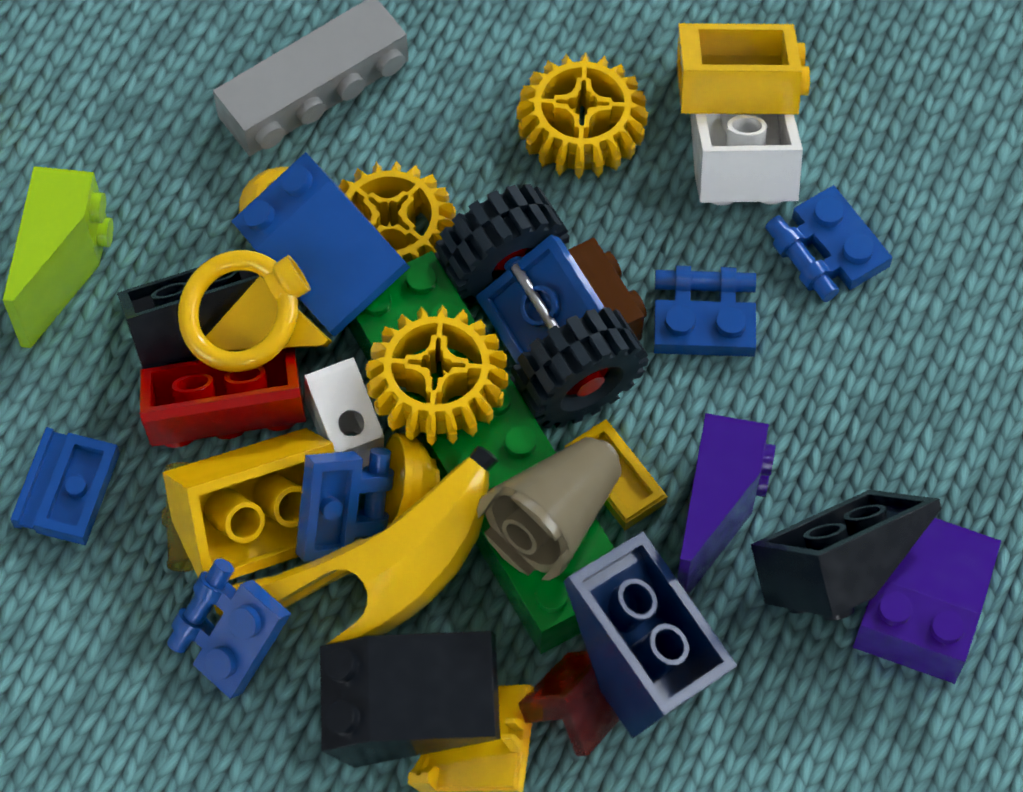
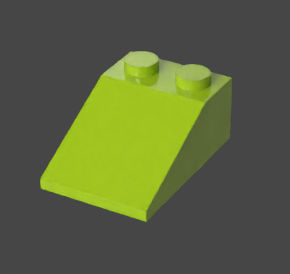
[3,166,114,348]

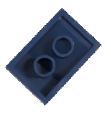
[564,532,737,738]

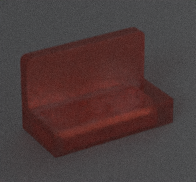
[518,650,620,757]

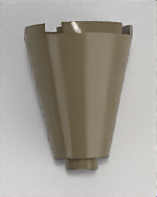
[477,437,622,580]

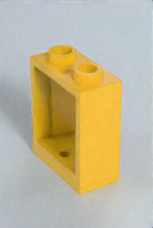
[676,23,810,114]

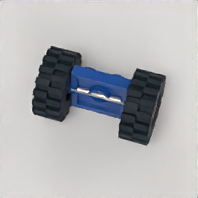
[434,184,649,429]

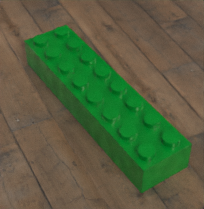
[347,251,615,654]

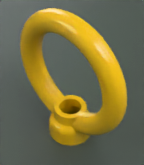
[178,250,311,372]

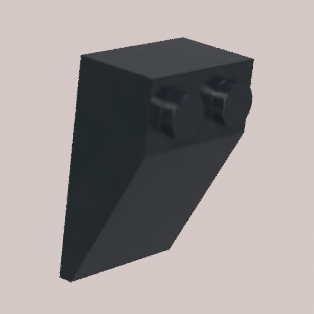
[750,490,942,621]
[320,631,500,768]

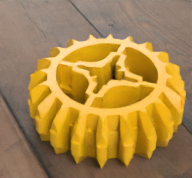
[516,52,648,180]
[339,160,456,263]
[365,305,508,446]

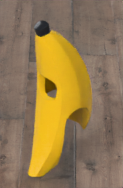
[213,445,499,645]

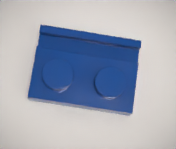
[10,427,120,546]

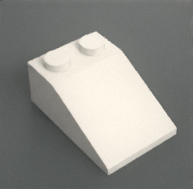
[690,114,803,205]

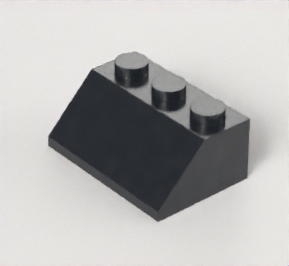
[117,250,260,369]

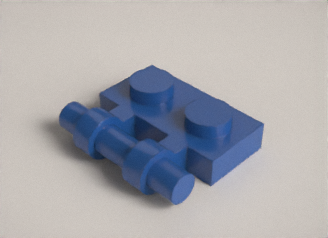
[765,185,893,302]
[654,265,756,357]
[296,447,394,562]
[167,558,291,699]

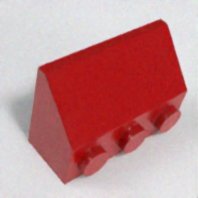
[140,348,306,448]

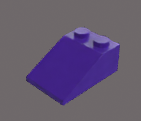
[677,413,776,595]
[852,518,1001,684]

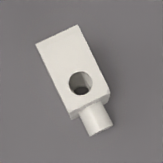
[304,357,384,470]

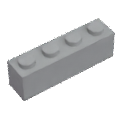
[213,0,409,157]

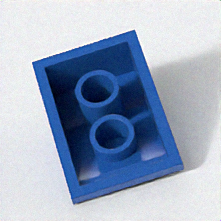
[232,152,410,337]

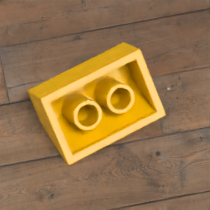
[162,428,334,580]

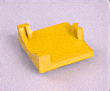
[407,684,537,792]

